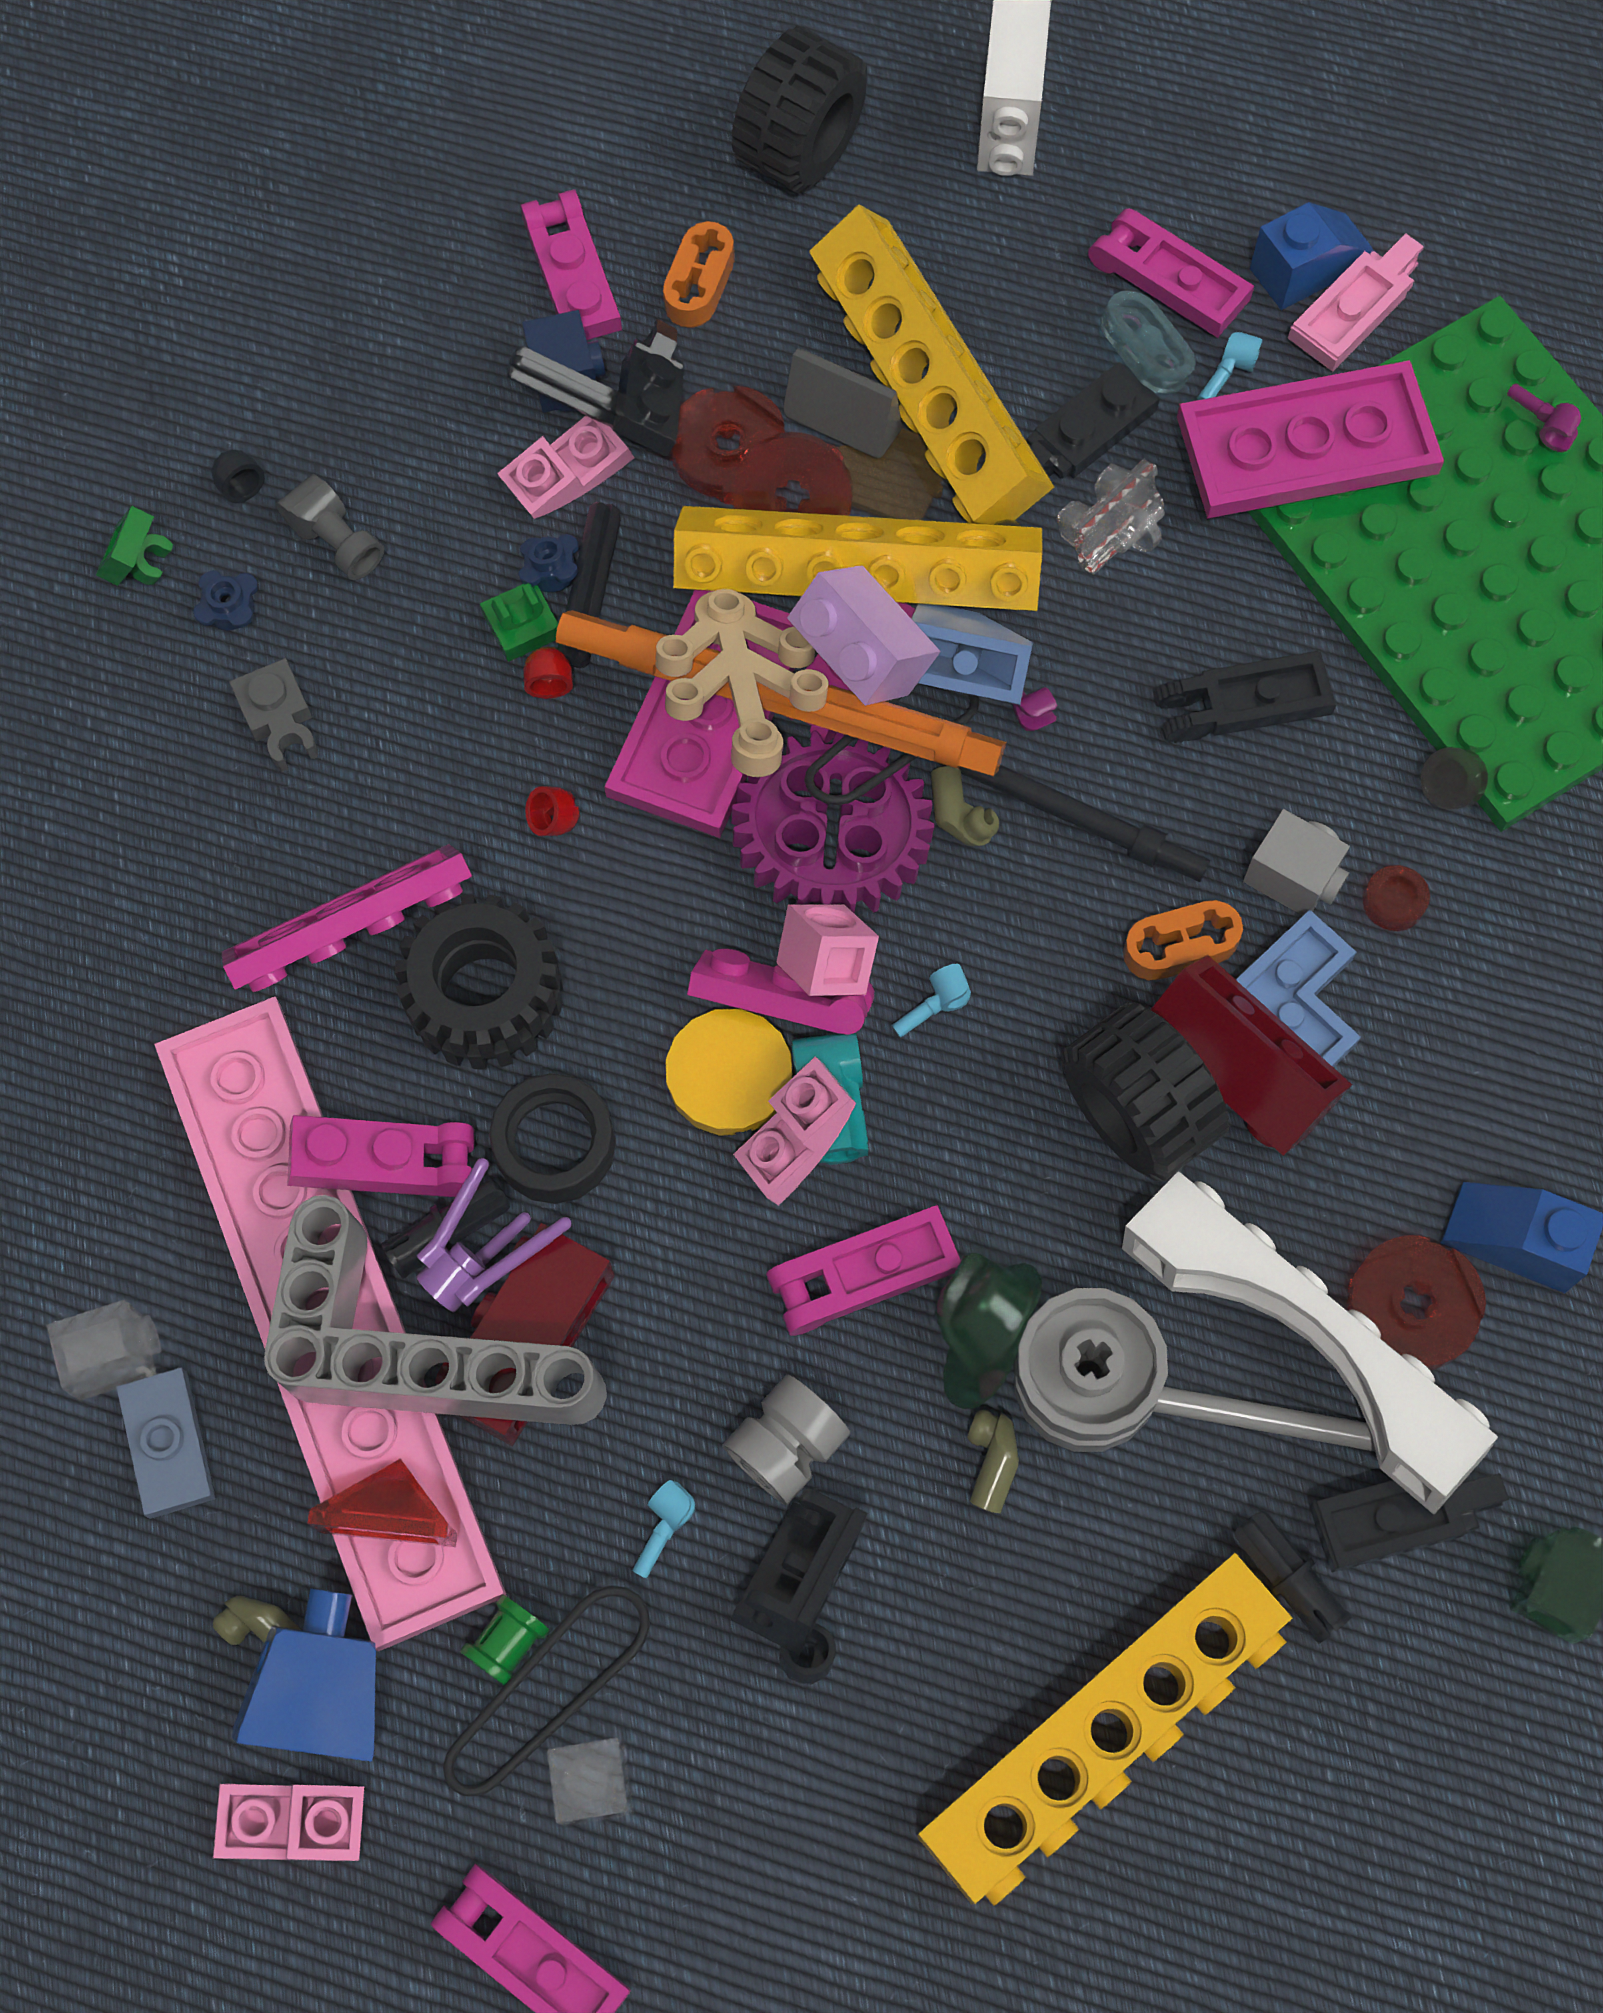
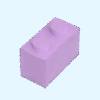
[787,565,941,706]

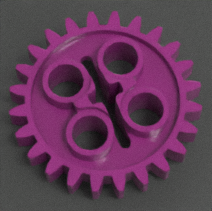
[731,731,934,913]

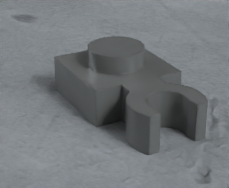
[229,658,318,772]

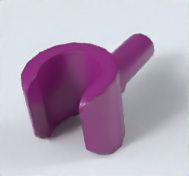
[1507,383,1581,452]
[1011,687,1057,731]

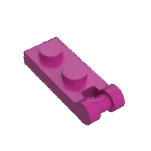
[520,189,622,340]
[1088,208,1254,338]
[687,949,875,1035]
[287,1115,474,1197]
[766,1205,962,1336]
[430,1863,632,2013]

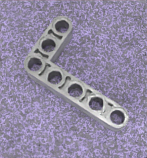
[265,1195,607,1425]

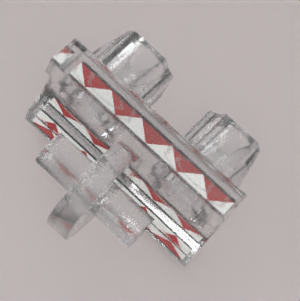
[1057,459,1165,575]

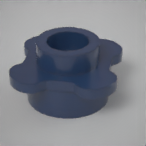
[519,534,579,592]
[193,570,258,630]

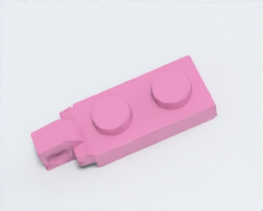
[1288,233,1424,372]

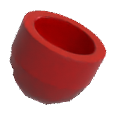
[523,647,573,699]
[525,786,580,836]

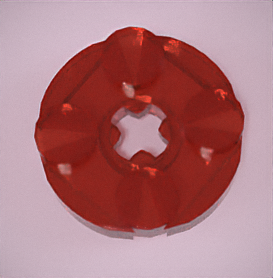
[670,386,787,505]
[732,432,853,516]
[1347,1235,1486,1370]

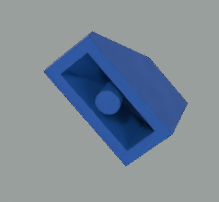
[1250,202,1376,310]
[1440,1182,1603,1293]

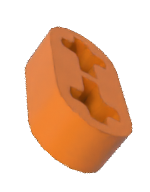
[663,221,735,328]
[1123,900,1243,981]

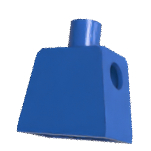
[231,1588,376,1762]

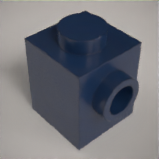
[522,310,606,413]

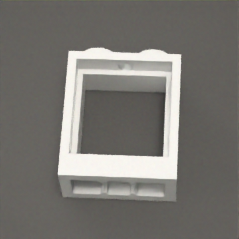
[977,0,1051,176]

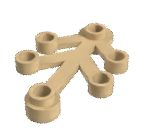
[655,589,828,777]

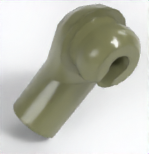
[931,766,999,846]
[967,1410,1019,1513]
[213,1595,302,1645]

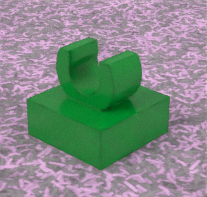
[96,506,173,586]
[480,583,558,662]

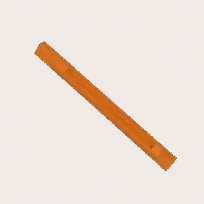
[556,610,1007,776]

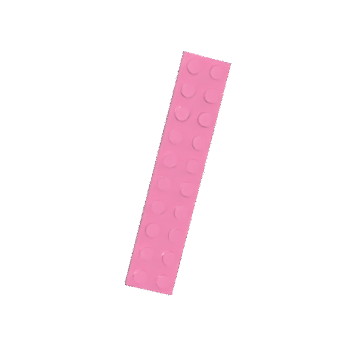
[154,996,507,1652]

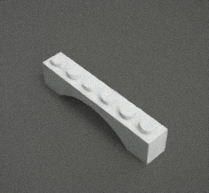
[1122,1171,1498,1514]

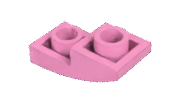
[497,416,635,519]
[733,1057,856,1206]
[213,1784,364,1861]

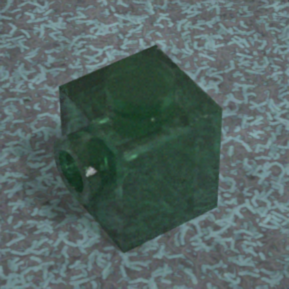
[1510,1527,1603,1644]

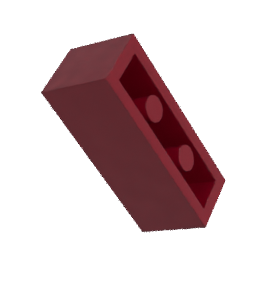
[1151,955,1352,1156]
[435,1223,615,1447]

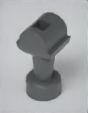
[276,474,384,580]

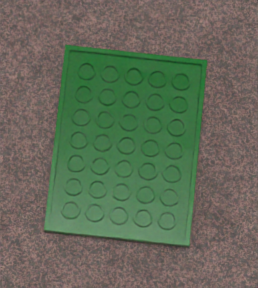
[1247,296,1603,832]

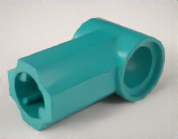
[791,1033,868,1165]

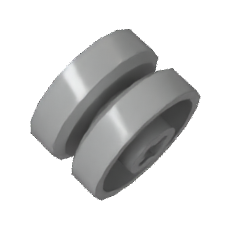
[1014,1288,1168,1452]

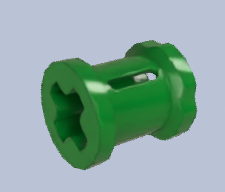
[459,1594,550,1686]

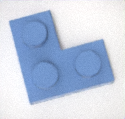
[1236,910,1361,1067]

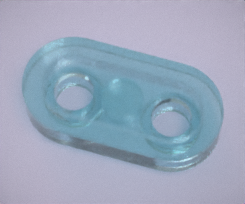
[1100,291,1196,394]

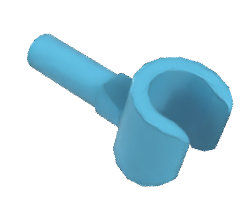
[1197,332,1262,400]
[891,964,971,1038]
[632,1480,695,1579]

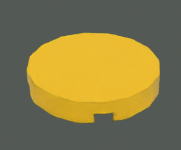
[666,1009,792,1136]

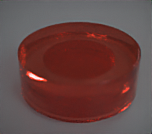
[1363,865,1430,931]

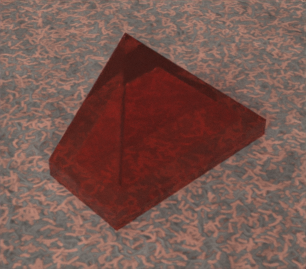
[307,1458,458,1547]

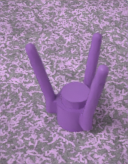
[416,1158,572,1312]

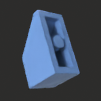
[911,604,1033,705]

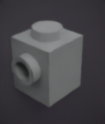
[1243,809,1350,916]

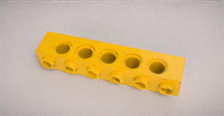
[809,204,1054,525]
[673,506,1042,611]
[916,1553,1292,1906]

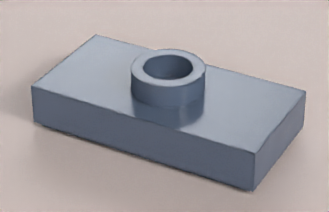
[116,1367,216,1519]

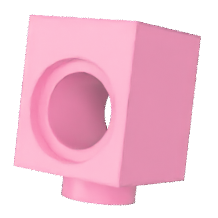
[776,905,879,996]

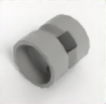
[722,1375,850,1506]

